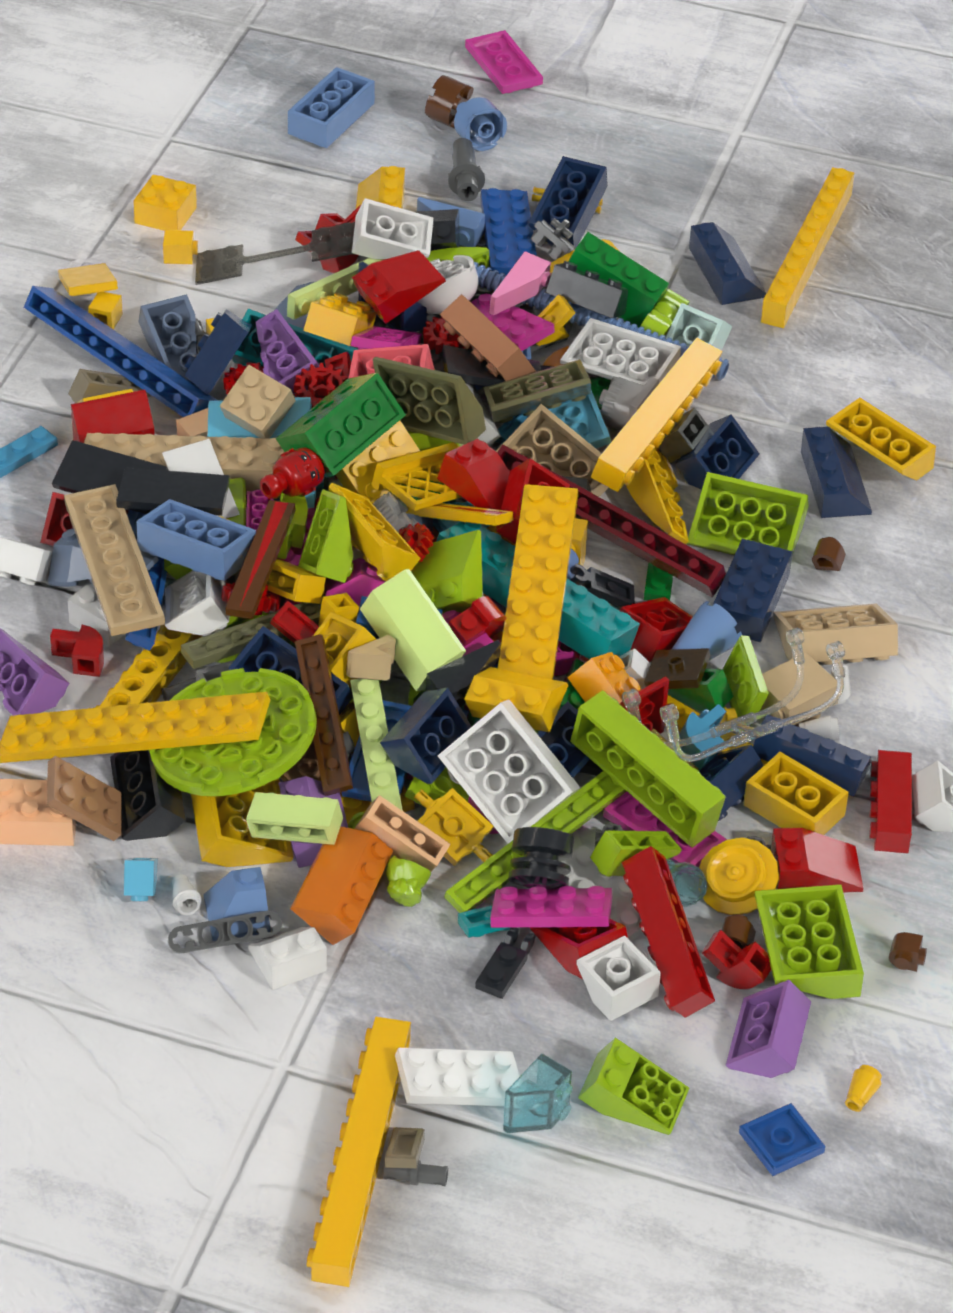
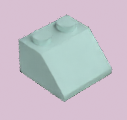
[666,303,732,350]

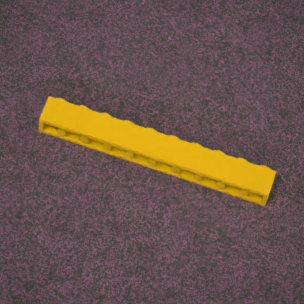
[761,167,855,329]
[591,338,723,492]
[306,1016,411,1287]

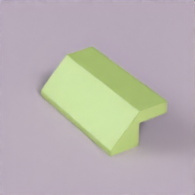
[360,569,466,691]

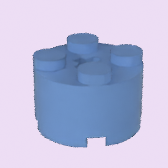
[454,97,507,151]

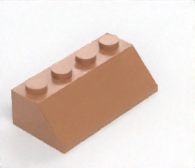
[440,294,536,381]

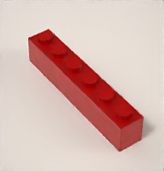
[622,846,715,1018]

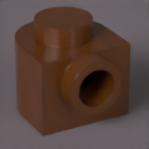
[812,537,846,571]
[722,914,756,949]
[889,932,927,972]

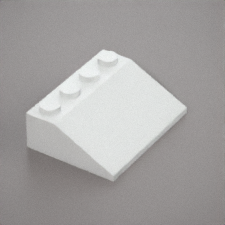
[560,318,681,385]
[438,700,580,843]

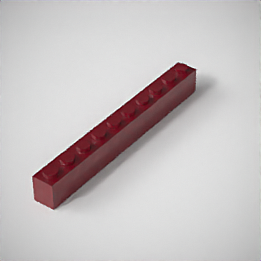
[497,444,726,598]

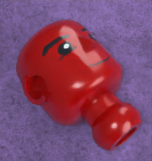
[260,447,324,499]

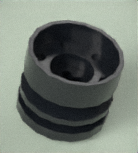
[508,827,574,890]

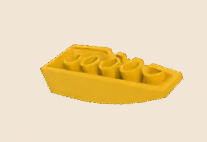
[625,446,689,544]

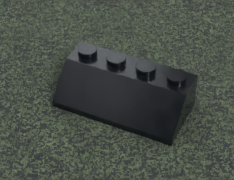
[110,750,186,841]

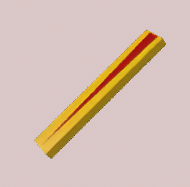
[395,498,513,526]

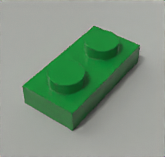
[644,562,673,601]

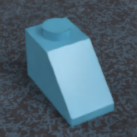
[124,858,158,901]

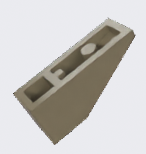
[68,369,151,403]

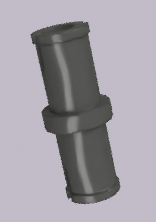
[383,1160,448,1187]

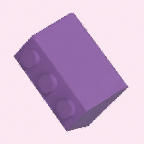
[279,776,348,868]
[726,980,811,1078]

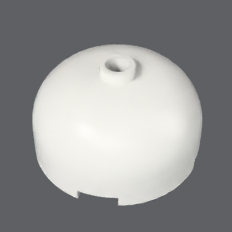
[418,255,478,314]

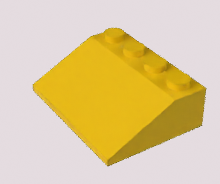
[191,778,294,867]

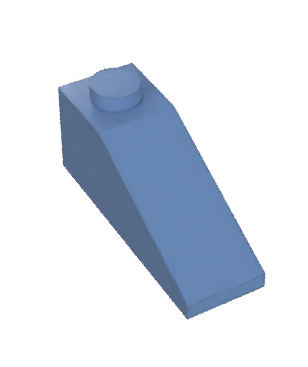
[417,197,485,247]

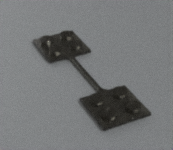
[195,222,355,285]

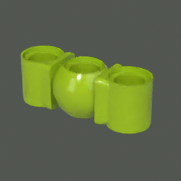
[641,289,690,336]

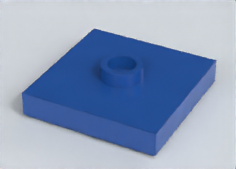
[739,1103,826,1177]

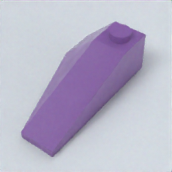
[256,309,319,394]
[0,628,70,716]

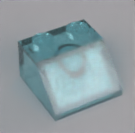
[503,1054,573,1133]

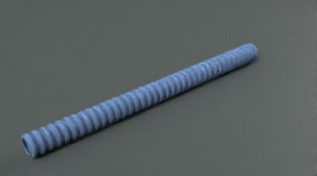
[474,262,729,381]

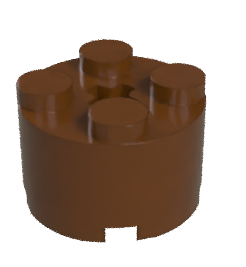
[425,75,474,129]

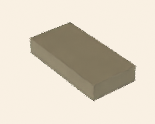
[385,1127,425,1168]

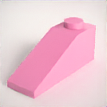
[489,252,552,315]

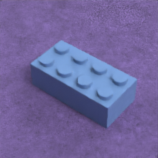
[288,67,375,148]
[137,499,256,581]

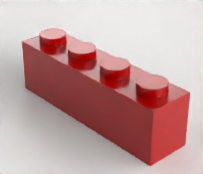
[869,750,912,854]

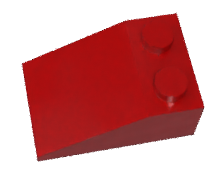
[352,250,446,324]
[437,438,510,510]
[620,597,693,662]
[619,676,669,736]
[771,828,864,893]
[530,919,628,979]

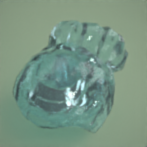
[666,859,707,907]

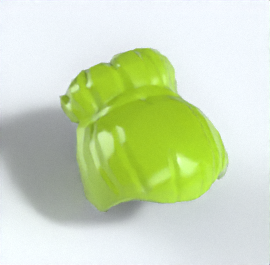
[386,855,431,907]

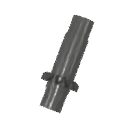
[448,138,485,202]

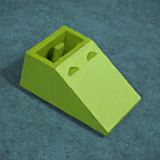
[578,1037,690,1135]

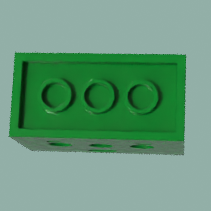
[275,372,406,478]

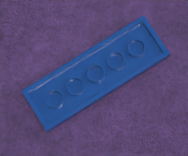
[480,188,537,276]

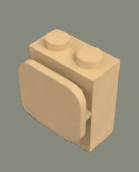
[761,652,841,727]

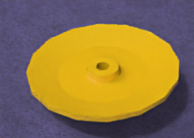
[697,837,779,915]

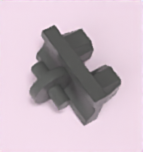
[531,218,576,260]

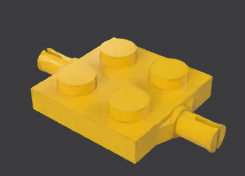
[414,788,494,866]

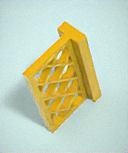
[372,442,462,511]

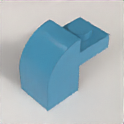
[678,704,726,771]

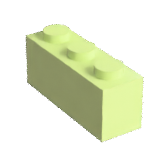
[246,792,343,845]

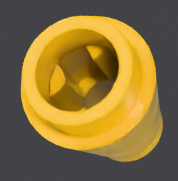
[845,1065,882,1112]

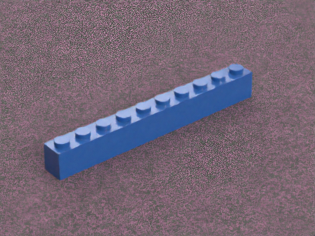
[23,286,217,417]

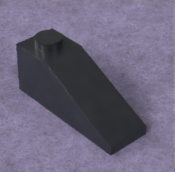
[426,640,501,707]

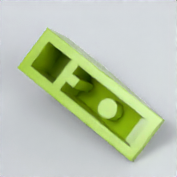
[590,831,682,877]

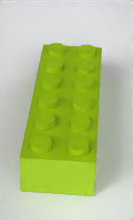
[570,690,726,848]

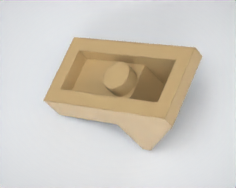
[346,635,396,680]

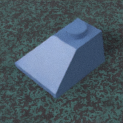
[204,867,271,941]

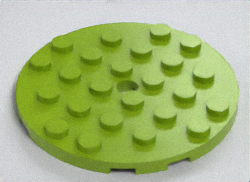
[149,668,317,796]

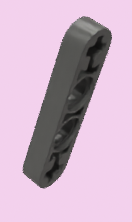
[168,911,282,953]

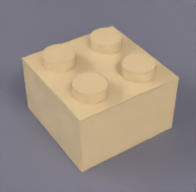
[220,365,296,438]

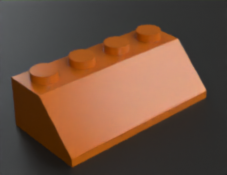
[290,826,393,945]

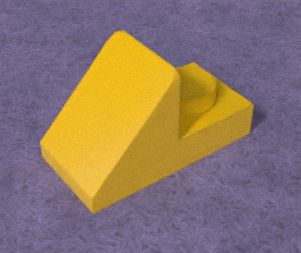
[536,294,575,346]

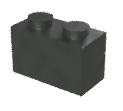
[658,407,709,463]

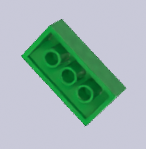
[568,232,669,328]

